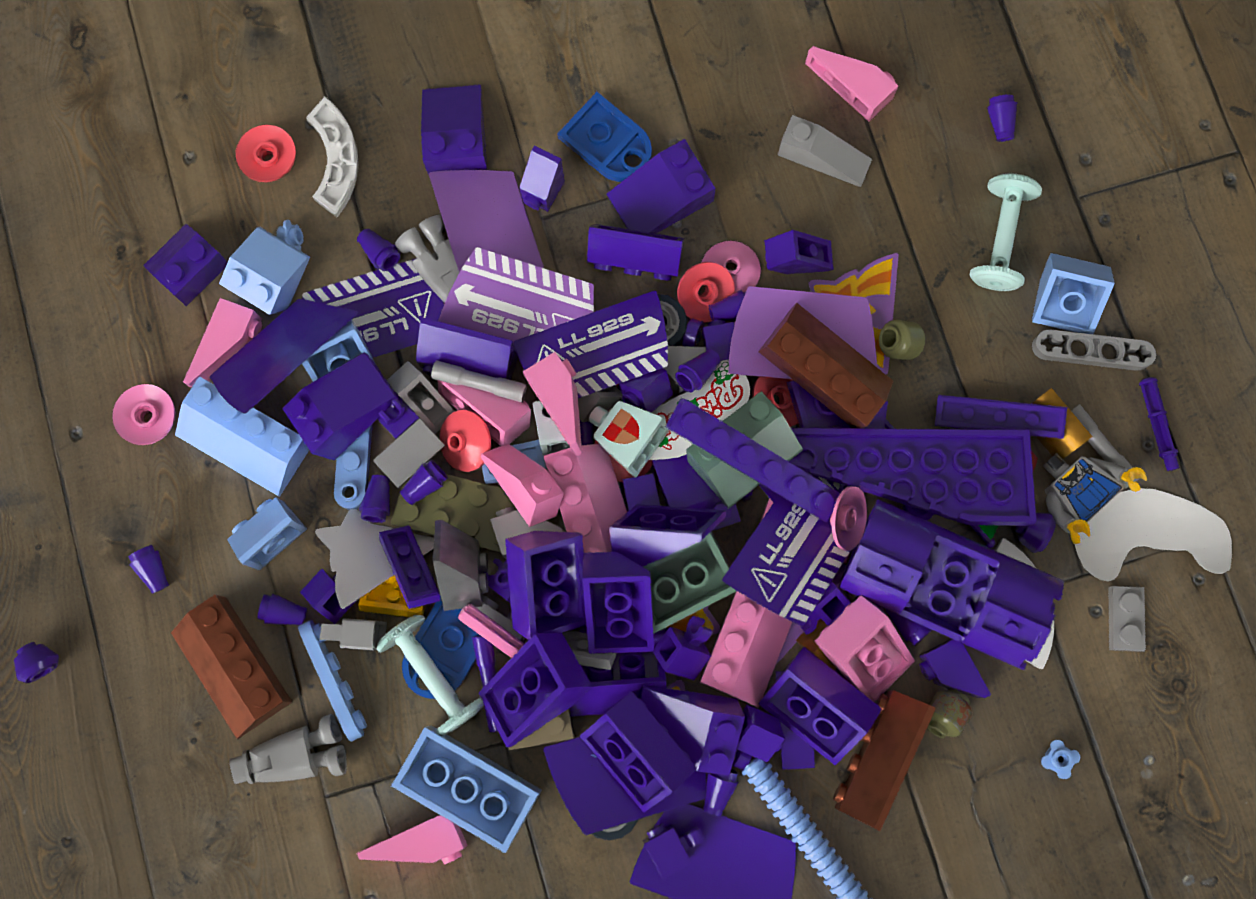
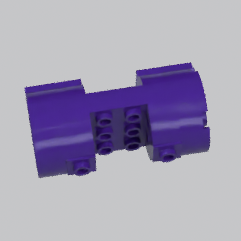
[838,499,1064,670]

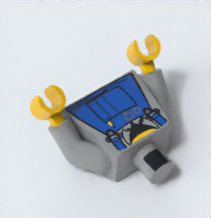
[1043,453,1148,544]

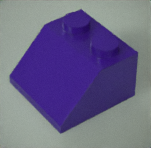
[143,224,228,306]

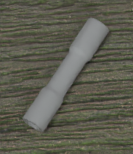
[431,360,527,402]
[1071,404,1140,489]

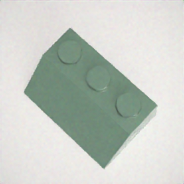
[686,391,803,509]

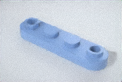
[334,423,373,510]
[298,620,367,742]

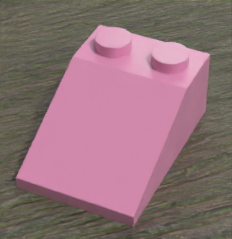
[815,595,915,702]

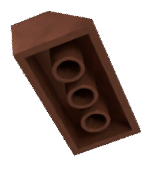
[758,303,893,429]
[171,594,292,739]
[833,690,936,831]

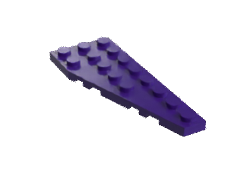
[789,428,1036,526]

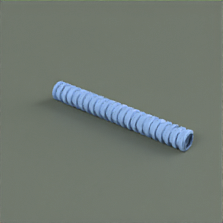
[741,757,872,899]

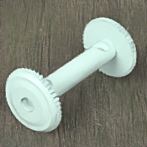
[970,173,1042,291]
[377,615,484,736]

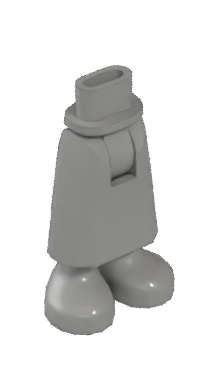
[395,214,459,303]
[229,714,347,784]

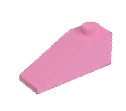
[805,46,898,122]
[183,298,262,388]
[523,352,582,457]
[438,380,531,446]
[481,444,564,527]
[357,815,468,864]

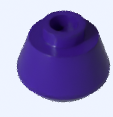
[1015,512,1056,553]
[14,642,59,683]

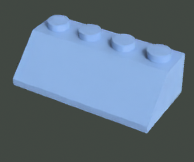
[175,376,309,497]
[391,725,542,853]

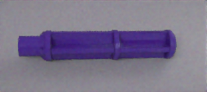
[1139,377,1180,471]

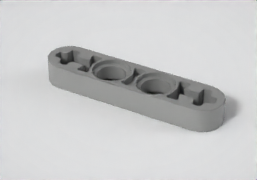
[1032,330,1156,371]

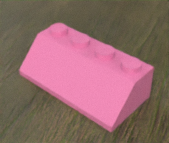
[543,444,627,553]
[699,591,792,708]

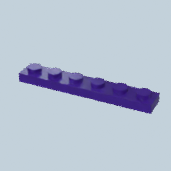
[665,398,840,522]

